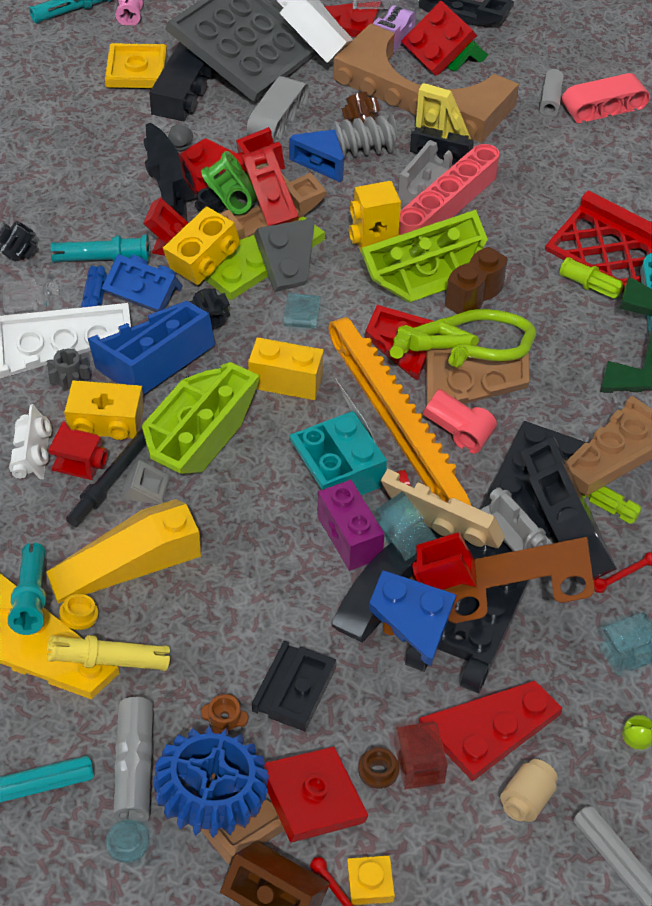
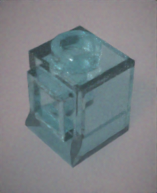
[376,492,437,561]
[599,612,652,677]

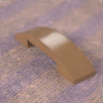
[220,172,327,240]

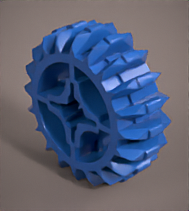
[153,726,269,838]

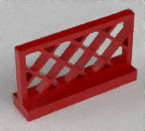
[545,190,652,292]

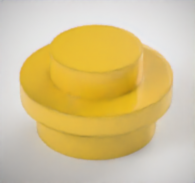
[59,594,98,630]

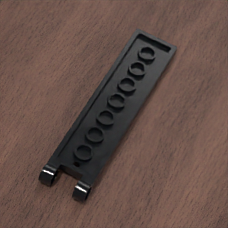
[405,421,588,694]

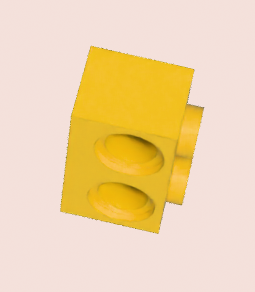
[163,206,241,285]

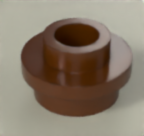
[358,747,399,789]

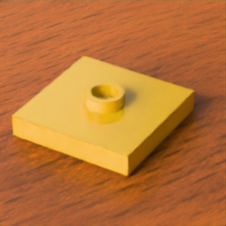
[105,43,167,88]

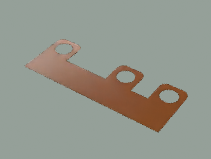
[383,537,595,635]

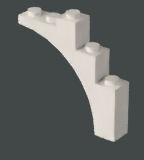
[277,0,353,63]

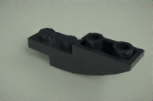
[144,123,197,222]
[520,436,617,585]

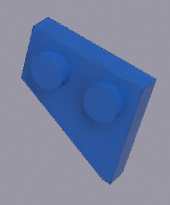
[369,570,456,666]

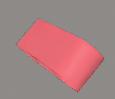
[562,73,650,123]

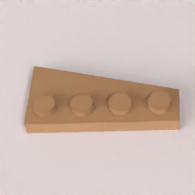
[566,396,652,496]

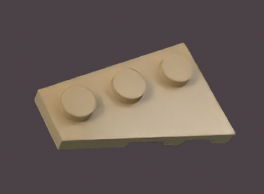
[380,469,505,549]

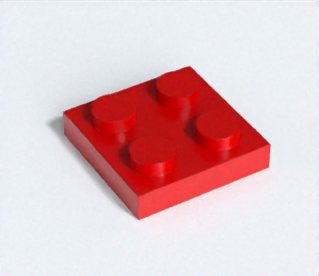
[401,1,477,76]

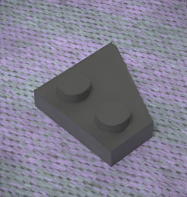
[254,218,315,292]

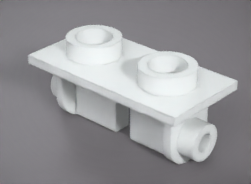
[9,404,52,479]

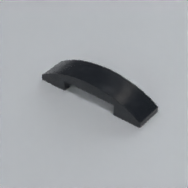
[410,0,514,25]
[331,528,444,643]

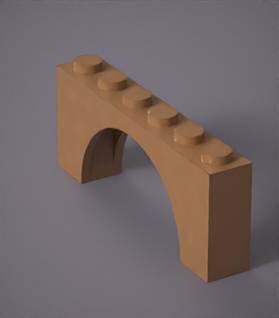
[333,23,519,143]

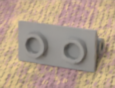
[480,488,553,551]

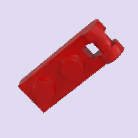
[241,145,299,226]

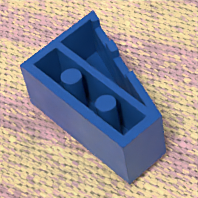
[88,300,215,395]

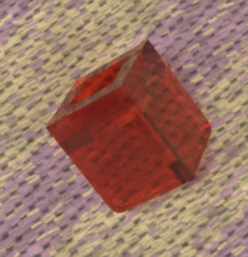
[394,722,448,790]

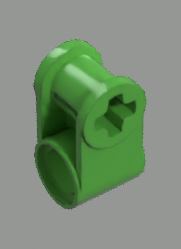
[201,151,257,214]

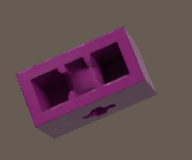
[317,480,384,571]

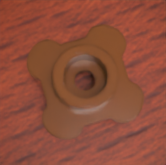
[201,694,248,734]

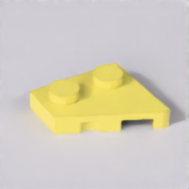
[416,83,471,139]

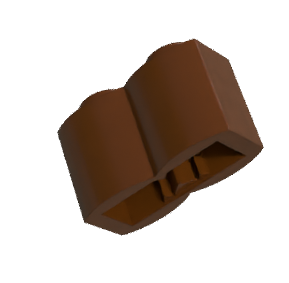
[445,247,508,314]

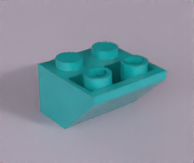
[289,411,387,495]

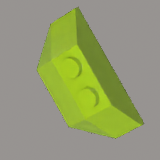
[360,210,488,303]
[142,362,260,474]

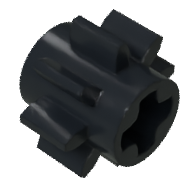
[0,221,37,261]
[189,288,230,329]

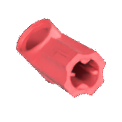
[423,389,497,454]

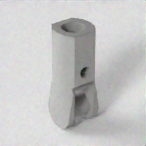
[539,69,564,116]

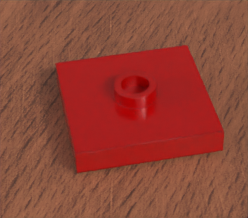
[263,747,369,843]

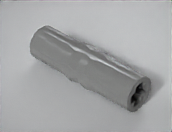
[113,697,153,824]

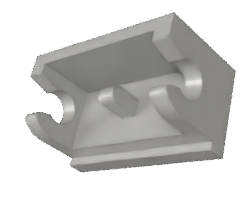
[398,140,453,203]

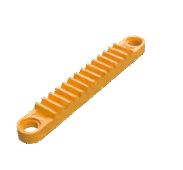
[328,317,471,506]

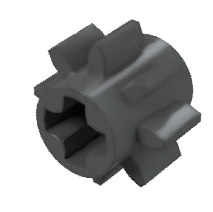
[47,348,90,391]

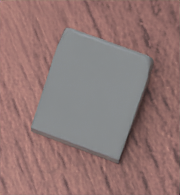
[120,460,171,504]

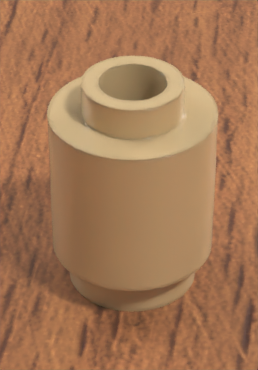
[500,759,558,822]

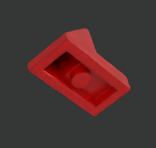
[143,197,188,256]

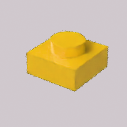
[347,855,395,905]

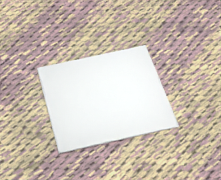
[336,379,375,442]

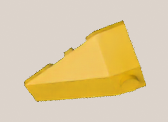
[46,499,201,603]

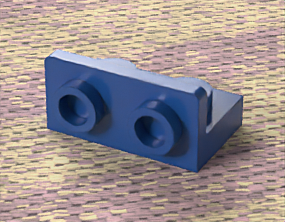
[101,254,183,312]

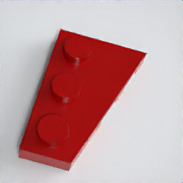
[419,681,563,782]

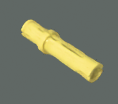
[47,635,170,671]

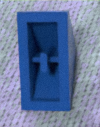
[289,129,344,182]

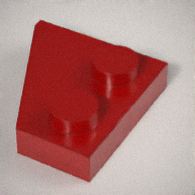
[324,0,381,37]
[180,138,247,192]
[365,305,438,380]

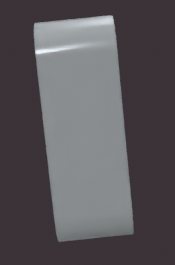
[247,76,309,143]

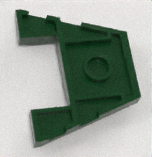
[600,277,652,393]

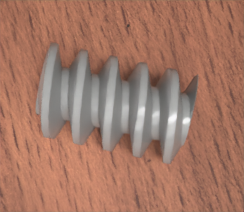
[331,114,397,159]

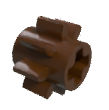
[341,92,380,124]

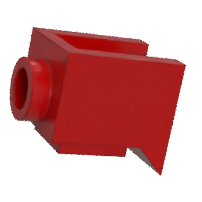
[236,127,285,169]
[48,420,108,480]
[413,532,477,590]

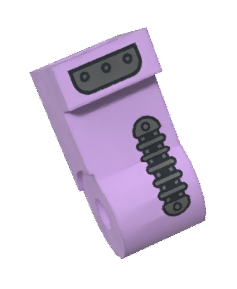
[373,5,416,52]

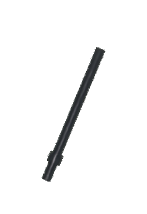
[66,376,190,527]

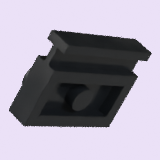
[252,641,336,732]

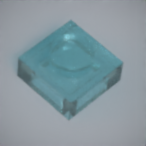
[284,293,321,329]

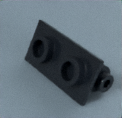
[410,125,474,164]

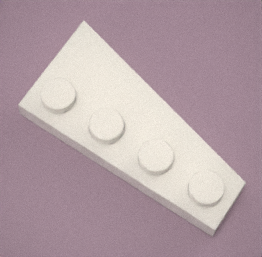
[0,303,131,378]

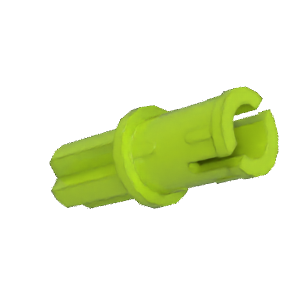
[559,257,623,299]

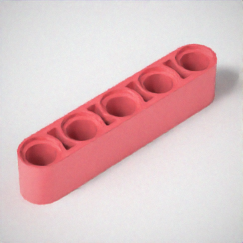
[399,144,499,235]

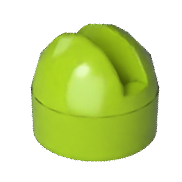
[622,715,652,750]

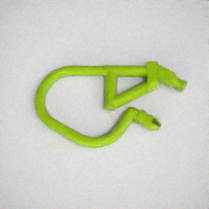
[390,309,536,368]

